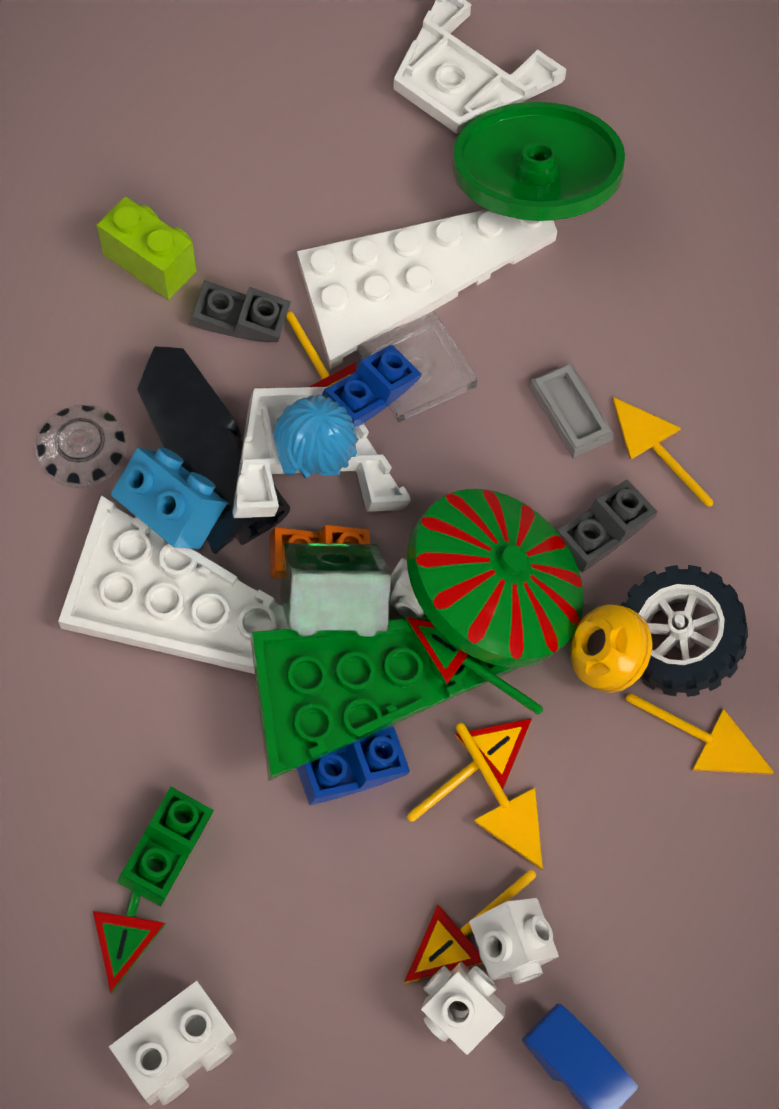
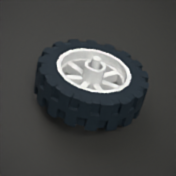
[620,565,748,697]

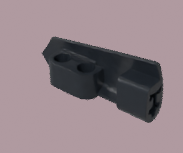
[137,346,290,554]

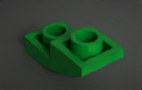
[117,786,214,907]

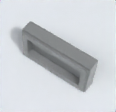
[530,363,614,458]

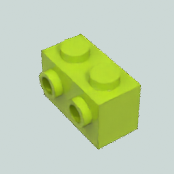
[96,196,197,300]

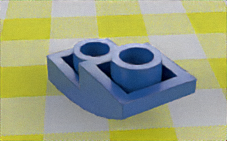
[322,344,422,428]
[297,727,410,806]
[521,1004,639,1109]

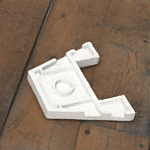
[393,0,567,134]
[232,387,411,518]

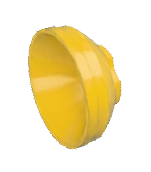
[570,605,652,693]

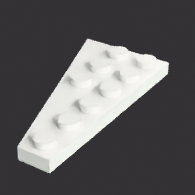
[297,209,557,369]
[58,496,320,674]

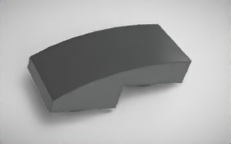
[189,280,291,342]
[557,479,658,573]

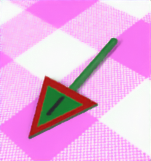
[405,617,543,714]
[93,891,166,994]

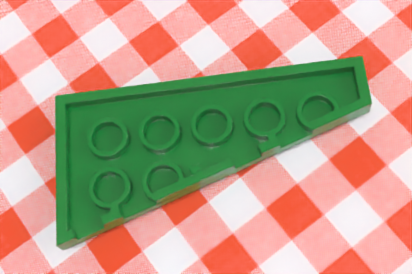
[250,617,521,781]

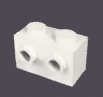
[108,981,237,1106]

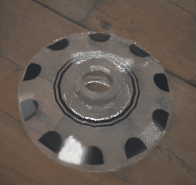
[36,405,127,488]

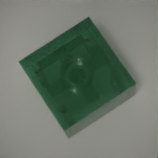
[280,543,391,637]

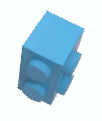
[110,447,228,549]

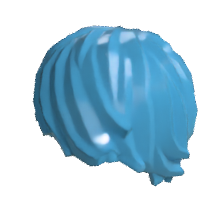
[274,395,359,478]

